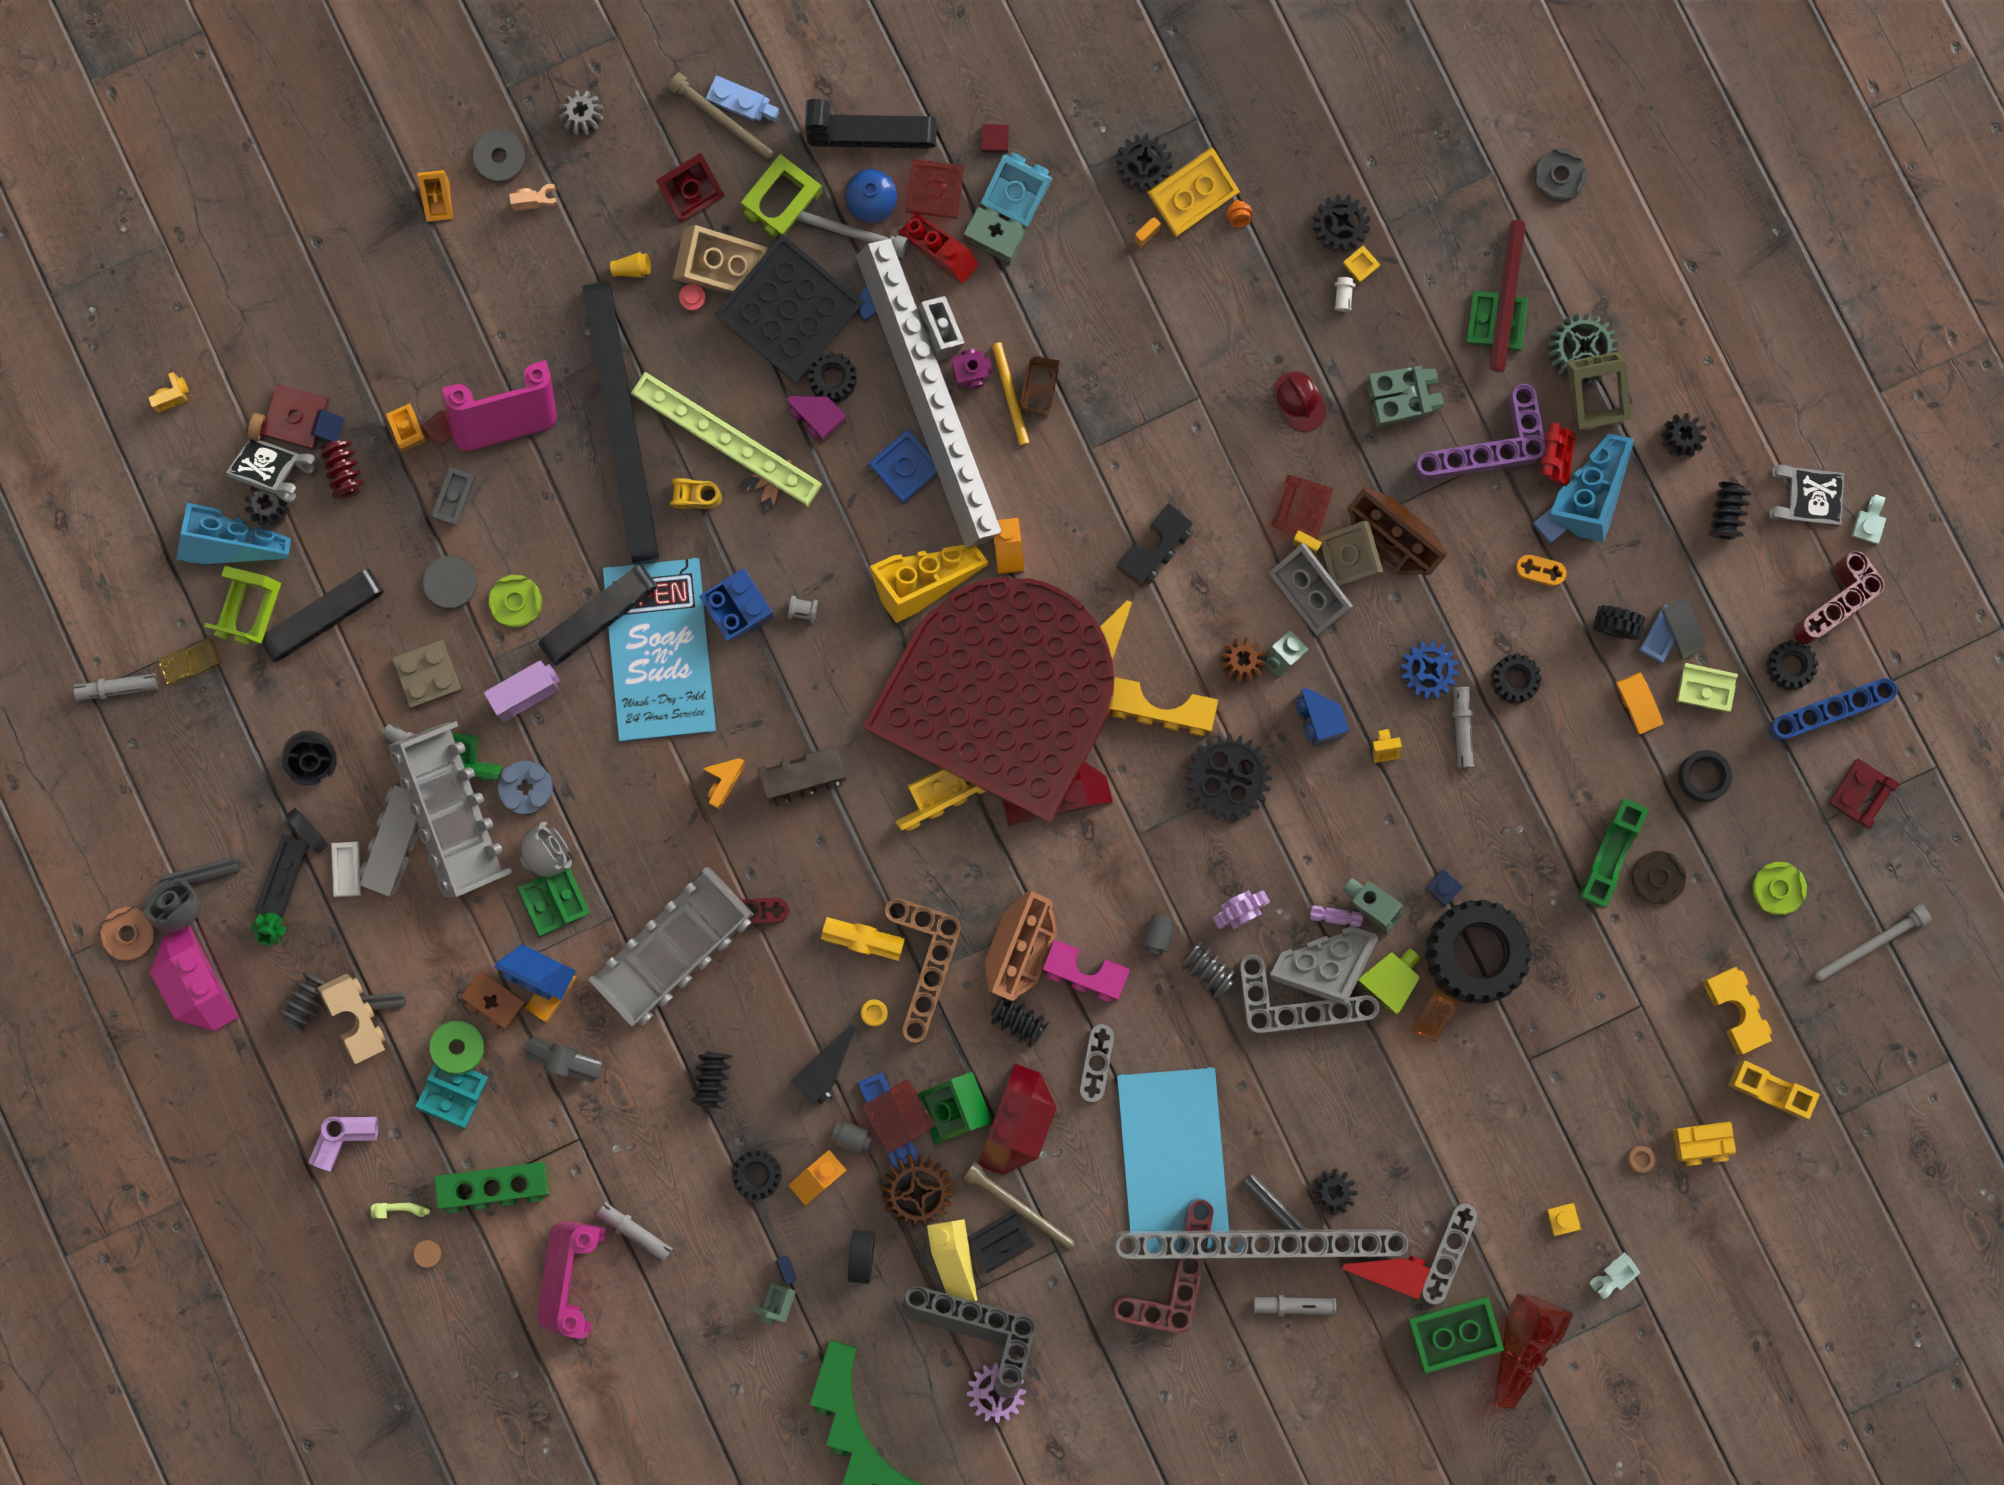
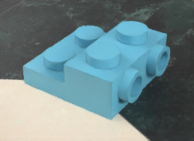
[981,152,1053,227]

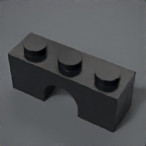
[1116,503,1193,588]

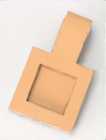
[509,184,558,211]

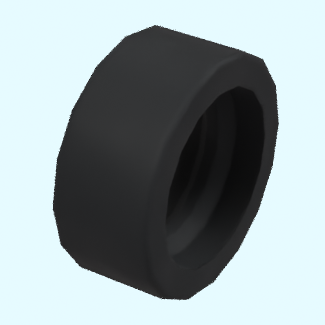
[1678,750,1733,802]
[848,1230,875,1284]

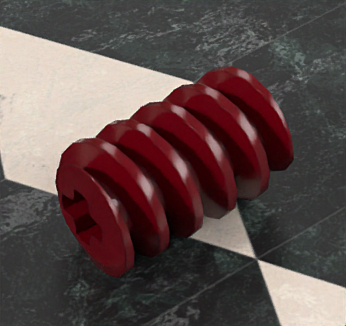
[319,440,364,499]

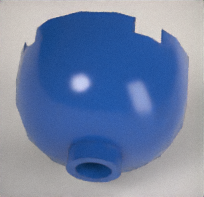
[845,169,898,224]

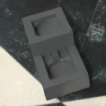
[1662,597,1706,659]

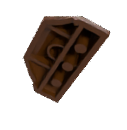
[1347,487,1448,575]

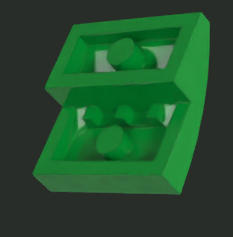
[1467,291,1529,351]
[516,868,590,938]

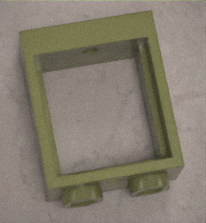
[1567,352,1631,431]

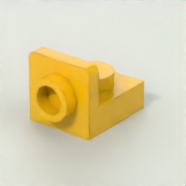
[148,372,189,413]

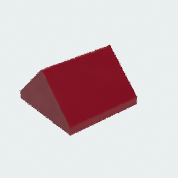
[656,153,725,223]

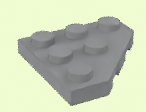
[1270,926,1378,1005]

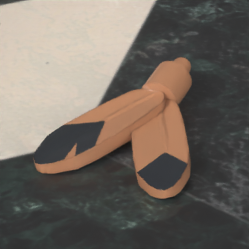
[739,459,792,512]

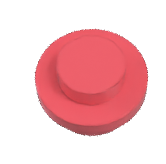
[679,284,706,311]

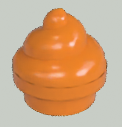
[1226,200,1253,228]

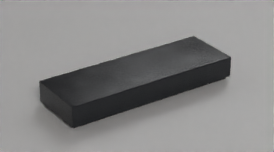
[255,834,309,919]

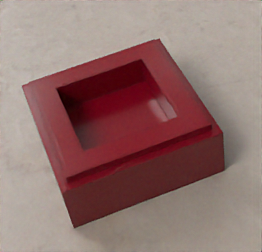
[982,124,1009,153]

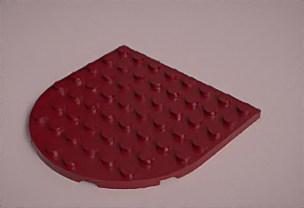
[863,577,1115,824]

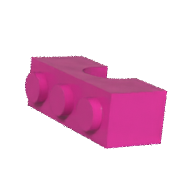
[1042,940,1130,1003]

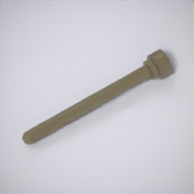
[667,72,774,160]
[962,1161,1075,1250]

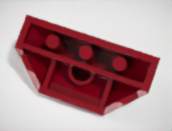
[1002,762,1113,827]
[978,1063,1057,1175]

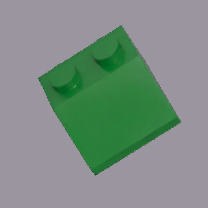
[915,1072,992,1145]

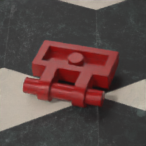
[1540,422,1576,486]

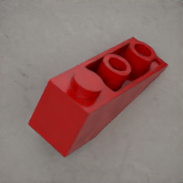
[899,213,979,284]

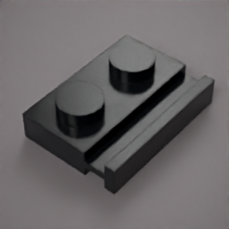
[967,1211,1034,1273]

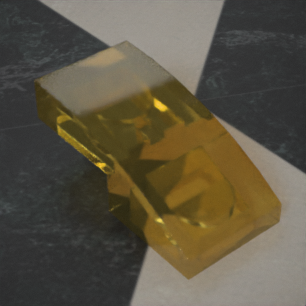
[158,638,222,684]

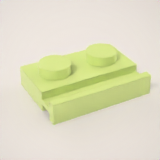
[1676,663,1738,713]

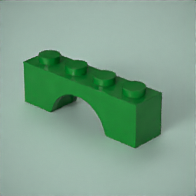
[1577,798,1649,910]

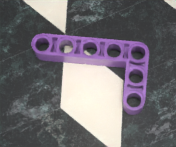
[1414,384,1546,480]

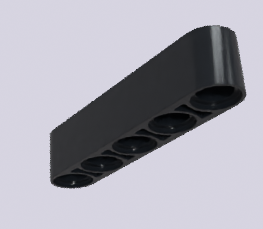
[538,565,658,665]
[261,569,384,662]

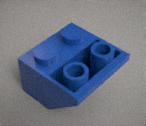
[699,568,774,641]
[1295,688,1350,747]
[494,944,576,1000]

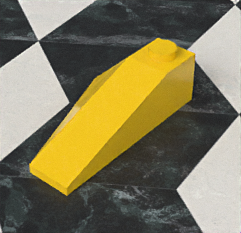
[870,545,988,623]

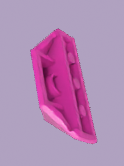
[150,926,239,1031]

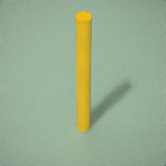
[991,342,1030,446]

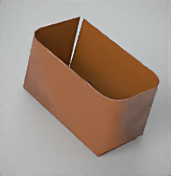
[1021,356,1061,417]

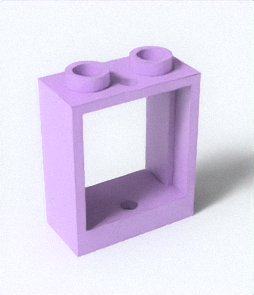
[484,660,561,722]

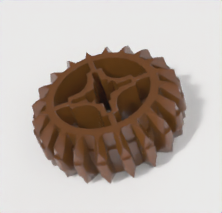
[880,1153,954,1228]

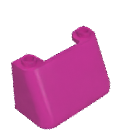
[442,360,557,451]
[537,1221,607,1339]

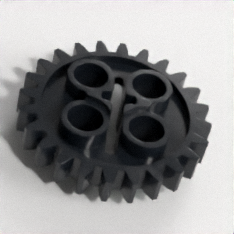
[1185,734,1272,821]

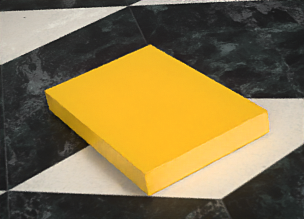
[1147,147,1240,237]

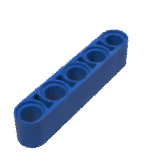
[1768,678,1898,741]

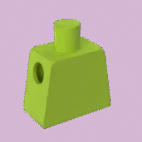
[1357,948,1421,1015]

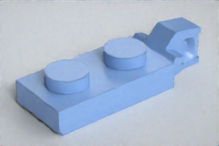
[706,75,780,122]

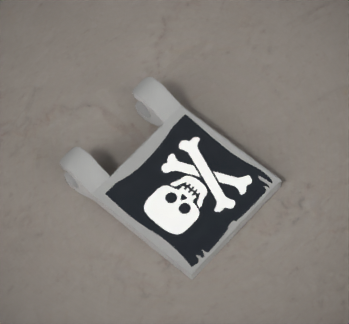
[226,439,315,503]
[1769,465,1844,526]

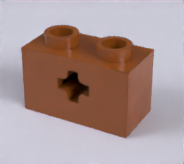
[461,971,527,1030]

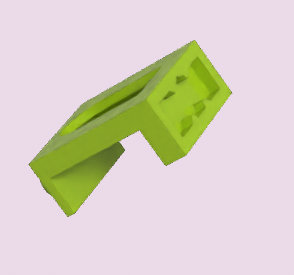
[741,154,823,239]
[204,566,281,646]

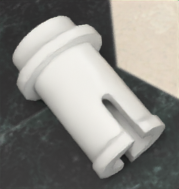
[1334,277,1355,312]

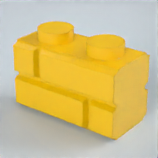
[1673,1122,1736,1166]

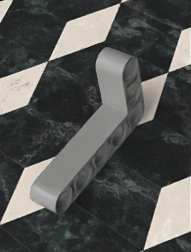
[1239,955,1379,1034]

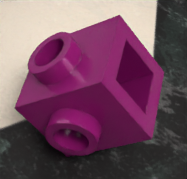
[952,349,993,389]

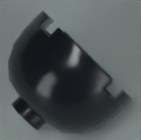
[282,730,337,786]

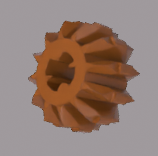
[1220,638,1266,683]

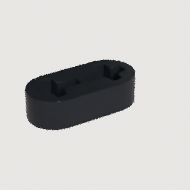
[285,807,328,854]

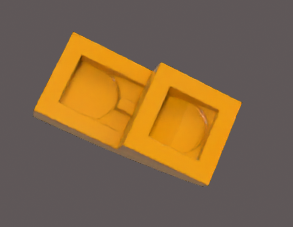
[1615,672,1664,734]

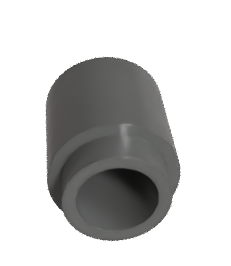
[1142,915,1174,956]
[831,1121,873,1156]

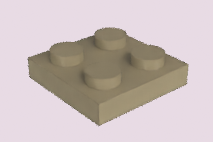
[1318,521,1383,587]
[392,640,462,709]

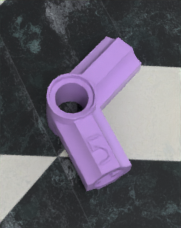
[308,1117,378,1172]

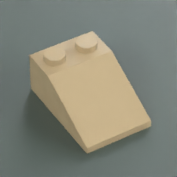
[673,225,767,294]

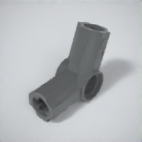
[523,1036,602,1083]

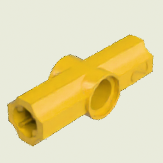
[821,917,905,961]

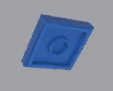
[868,429,938,504]

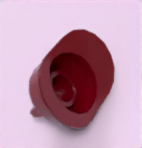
[1274,371,1326,432]

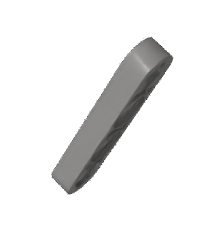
[1421,1204,1477,1304]

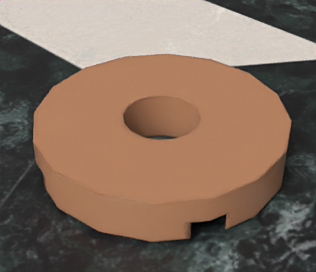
[100,907,156,961]

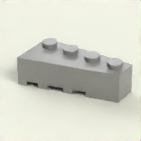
[359,782,438,897]

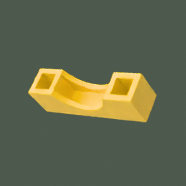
[1109,677,1218,737]

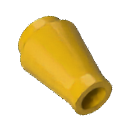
[610,252,651,278]

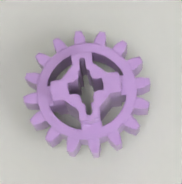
[1213,890,1270,930]
[967,1362,1026,1423]

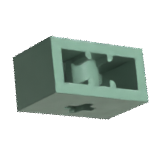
[964,207,1025,265]

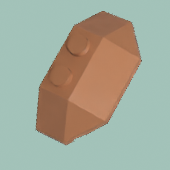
[985,890,1057,1001]

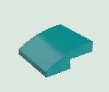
[415,1064,488,1130]

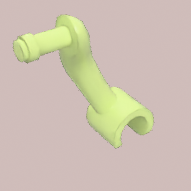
[371,1202,430,1219]

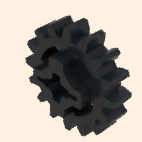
[1115,134,1173,192]
[1313,194,1371,253]

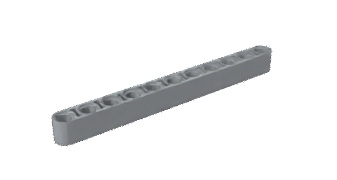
[1111,1229,1408,1259]

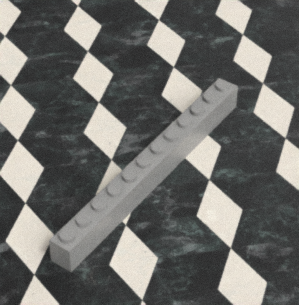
[856,239,1002,548]

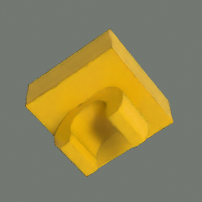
[1372,729,1402,763]

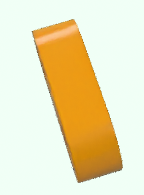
[1515,555,1567,587]

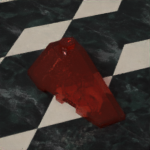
[1493,1293,1574,1409]

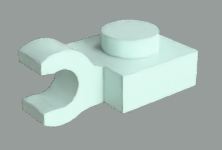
[1851,494,1886,545]
[1589,1252,1640,1299]

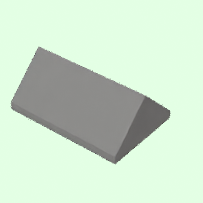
[1268,543,1353,636]

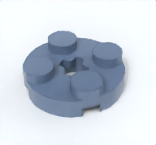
[498,761,553,815]

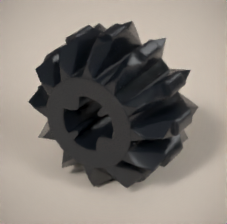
[1661,413,1707,459]
[244,487,290,527]
[1311,1169,1358,1215]

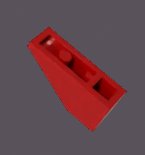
[1340,1255,1430,1300]

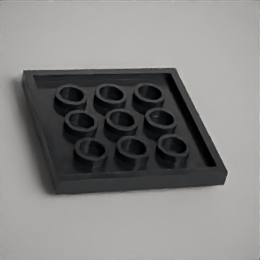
[714,234,864,384]

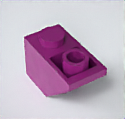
[786,396,847,443]

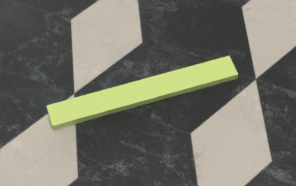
[630,372,822,507]

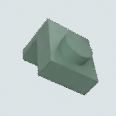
[1261,630,1308,677]
[750,1282,796,1324]

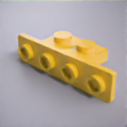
[895,768,986,831]

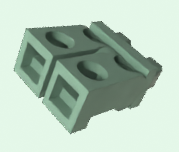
[1366,365,1444,429]

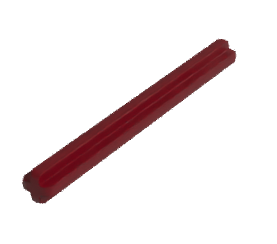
[1489,220,1526,372]

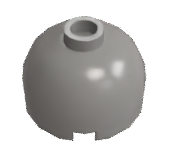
[520,822,572,877]

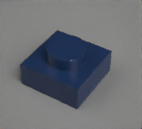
[1425,869,1464,907]

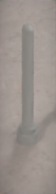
[796,212,908,258]
[1815,904,1932,981]

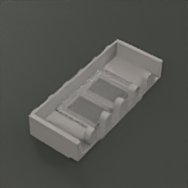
[388,721,512,897]
[588,867,754,1027]

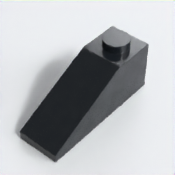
[791,1025,855,1105]

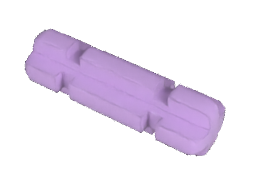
[1310,905,1363,927]

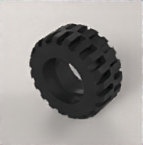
[1425,899,1533,1004]

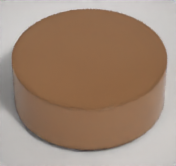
[247,413,266,441]
[1627,1146,1656,1173]
[414,1240,442,1268]

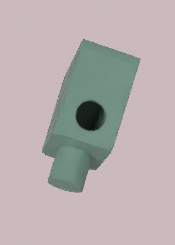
[1343,878,1404,935]

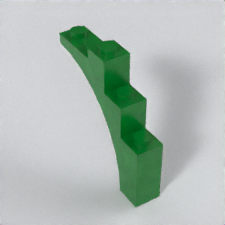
[810,1340,924,1485]

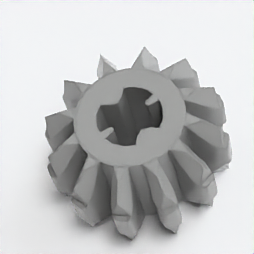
[559,90,604,136]

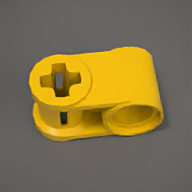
[669,478,722,510]

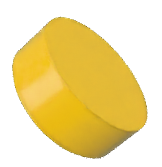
[861,999,888,1027]

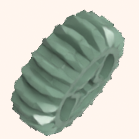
[1547,313,1619,384]

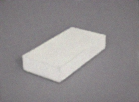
[331,842,362,897]

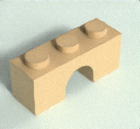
[317,973,386,1064]

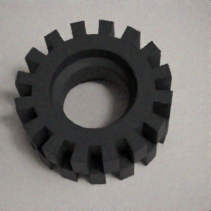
[808,352,857,403]
[1593,605,1645,640]
[1766,640,1819,690]
[1491,653,1542,704]
[732,1150,782,1200]

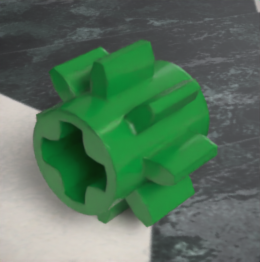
[250,913,287,946]

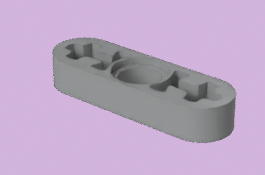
[1080,1024,1114,1103]

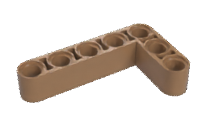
[885,898,961,1044]

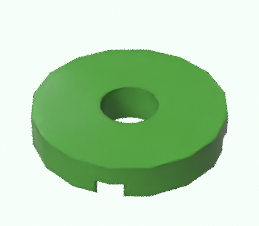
[430,1021,484,1075]

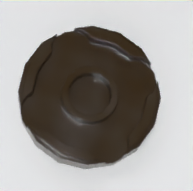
[1632,851,1686,904]

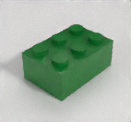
[1406,1296,1504,1373]

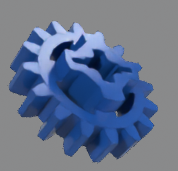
[1400,641,1459,700]

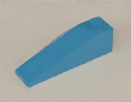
[1550,434,1634,542]
[176,503,291,564]

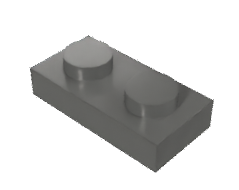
[431,467,476,527]

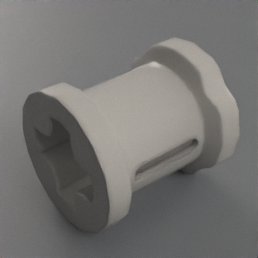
[788,595,818,623]

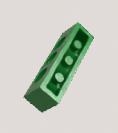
[434,1162,550,1214]

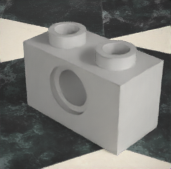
[917,296,964,361]

